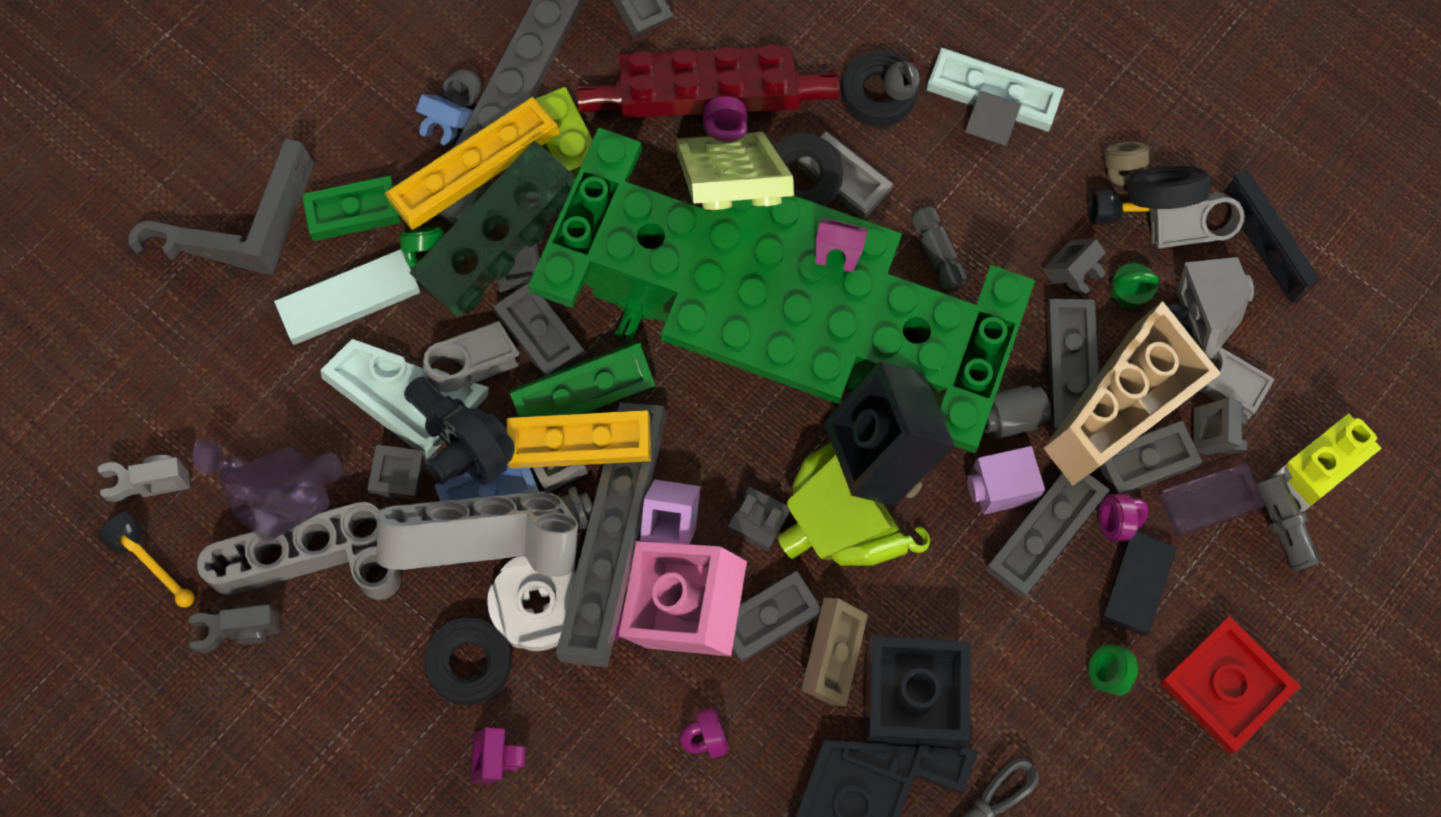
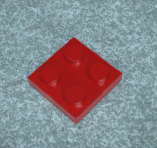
[1160,616,1301,755]

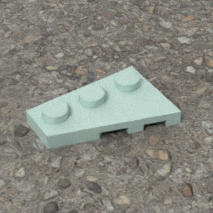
[321,339,488,458]

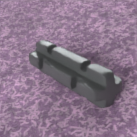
[912,207,967,291]

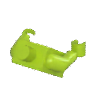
[777,442,930,566]

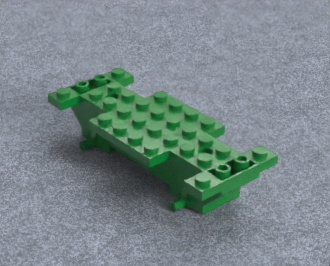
[528,128,1035,453]

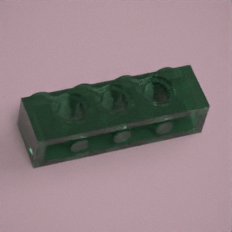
[409,140,576,318]

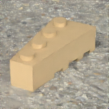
[1043,301,1221,486]

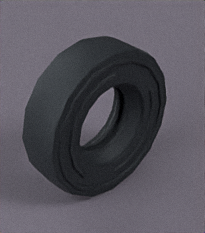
[841,50,918,127]
[774,133,844,207]
[1128,166,1210,209]
[424,617,512,706]

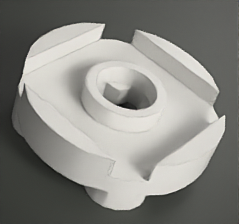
[488,556,576,651]

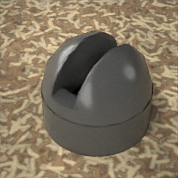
[883,61,920,100]
[443,69,482,107]

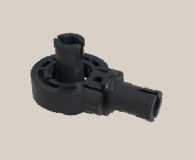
[404,376,515,486]

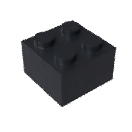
[824,360,955,506]
[864,636,971,749]

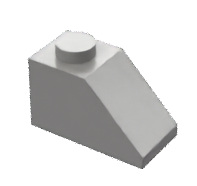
[1177,257,1254,359]

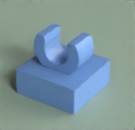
[416,95,474,145]

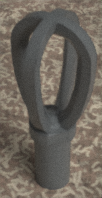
[962,759,1039,817]

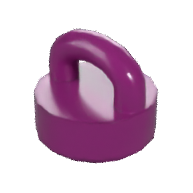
[702,96,747,142]
[1098,494,1149,541]
[680,707,729,759]

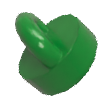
[399,227,446,270]
[1110,263,1159,310]
[1088,644,1138,696]

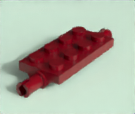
[577,45,839,118]

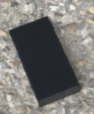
[1101,532,1177,637]

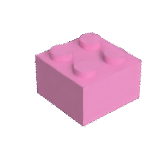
[619,541,747,656]

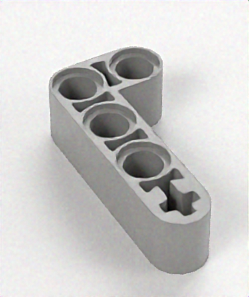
[376,492,578,577]
[197,502,402,600]

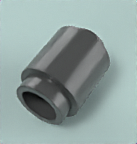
[984,385,1051,440]

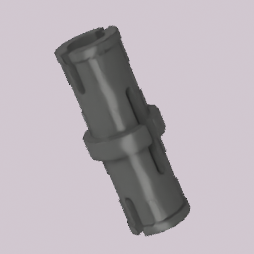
[1255,473,1322,572]

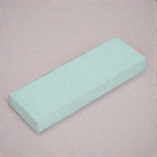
[926,48,1064,132]
[274,249,420,345]

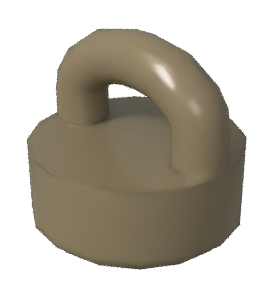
[1104,142,1149,186]

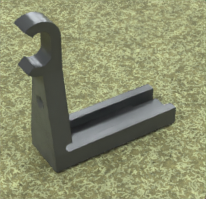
[128,139,314,275]

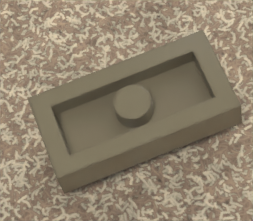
[801,598,868,706]

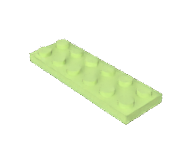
[676,132,794,210]

